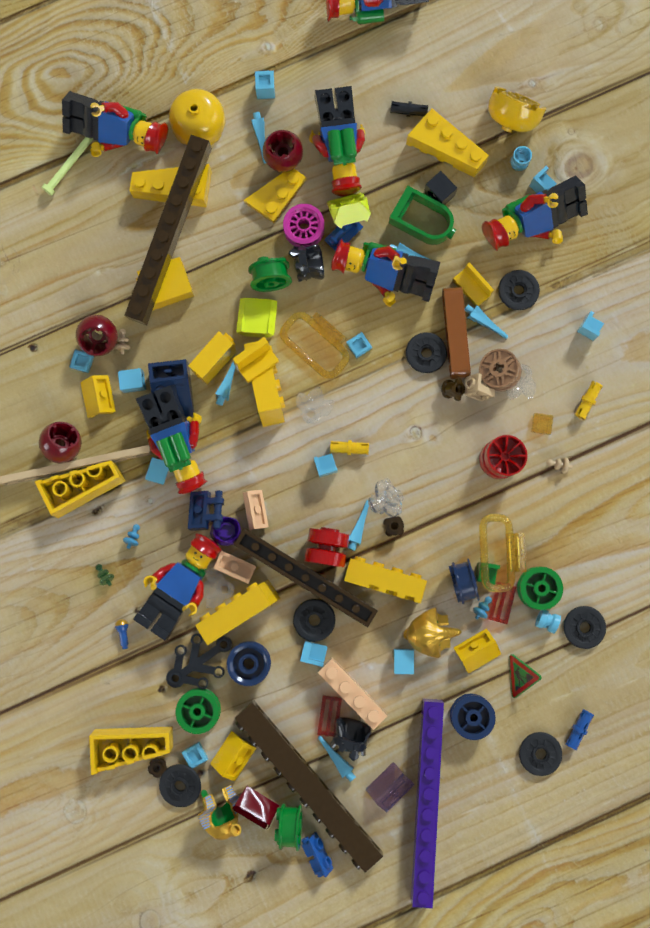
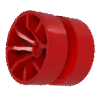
[479,435,528,479]
[304,527,350,568]

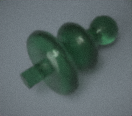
[95,564,114,586]

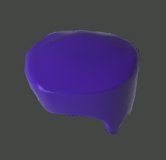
[210,516,241,546]

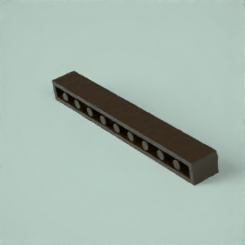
[124,135,212,326]
[235,700,383,873]

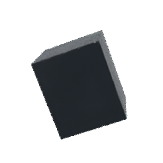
[424,171,457,205]

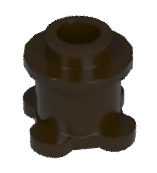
[441,378,465,401]
[383,516,404,537]

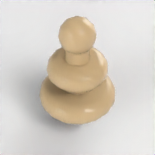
[115,329,131,354]
[546,458,572,474]

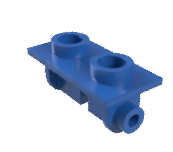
[324,222,363,251]
[301,831,333,877]

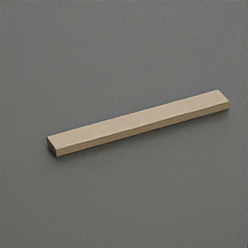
[0,445,153,486]

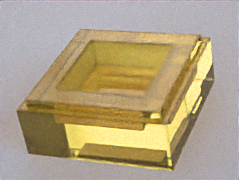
[531,413,553,435]

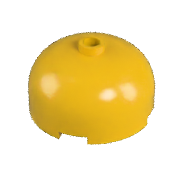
[488,87,546,133]
[169,89,226,145]

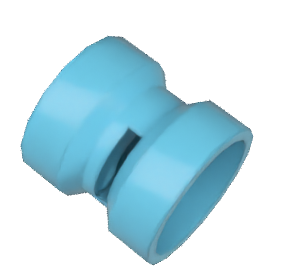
[510,146,532,171]
[535,610,561,634]

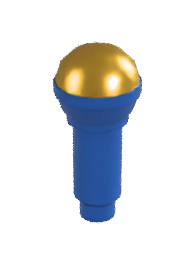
[115,619,129,649]

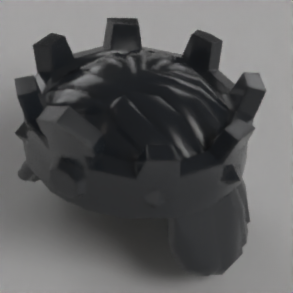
[289,244,325,282]
[330,717,372,761]

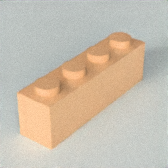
[318,657,388,730]

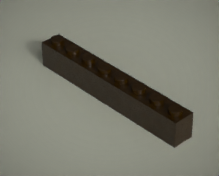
[234,528,378,628]

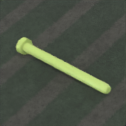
[41,137,93,196]

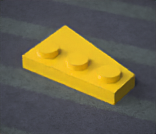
[244,169,307,223]

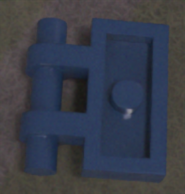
[188,490,224,531]

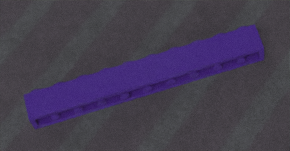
[411,699,444,909]

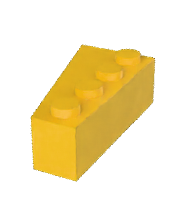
[406,108,489,177]
[129,164,212,208]
[244,341,285,427]
[34,460,126,518]
[195,579,281,645]

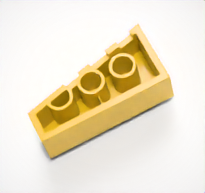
[344,556,427,604]
[89,726,173,775]

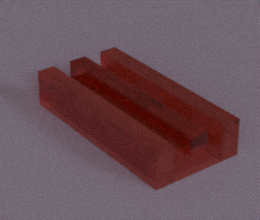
[488,582,517,624]
[317,695,342,737]

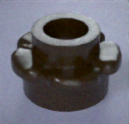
[148,758,167,778]

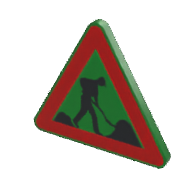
[509,654,542,698]

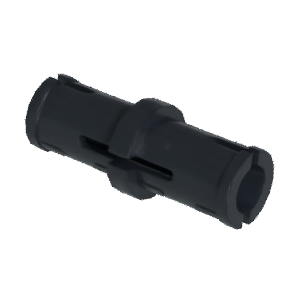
[390,101,428,117]

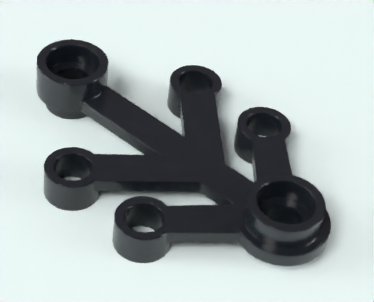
[166,633,233,689]

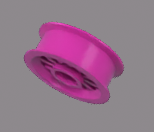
[283,204,325,247]

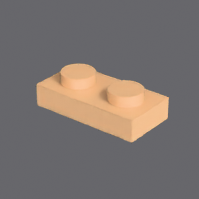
[243,490,269,530]
[213,551,257,584]

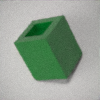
[475,562,500,585]

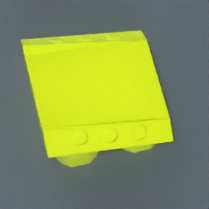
[327,192,371,229]
[236,298,277,338]

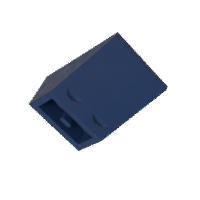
[148,359,194,418]

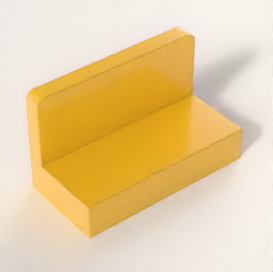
[452,262,494,307]
[232,337,279,383]
[81,375,116,418]
[454,628,501,673]
[210,731,256,781]

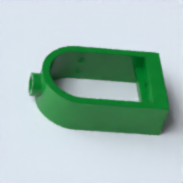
[389,186,457,245]

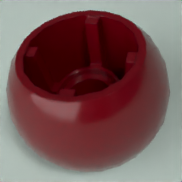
[262,130,303,172]
[76,315,118,356]
[38,422,82,463]

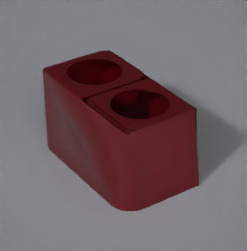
[232,786,280,830]

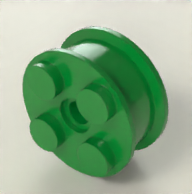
[248,256,292,292]
[517,567,563,610]
[175,688,221,734]
[274,803,303,851]

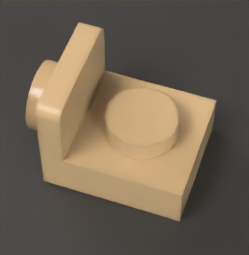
[465,373,495,401]

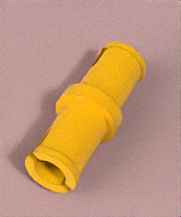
[574,381,603,420]
[330,440,369,455]

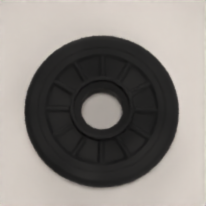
[498,270,540,310]
[406,332,447,373]
[293,599,336,642]
[563,606,606,649]
[519,732,562,776]
[159,764,201,807]

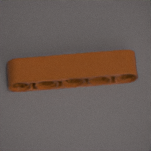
[442,287,471,379]

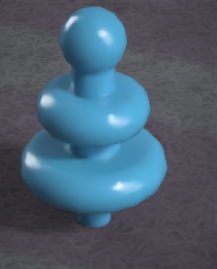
[123,524,140,549]
[473,596,492,620]

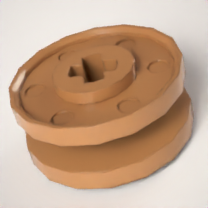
[479,349,522,392]

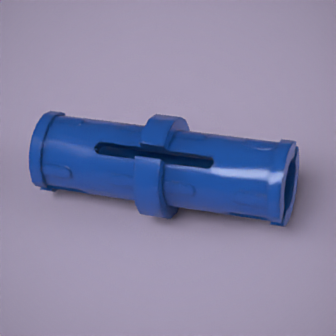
[565,709,594,750]

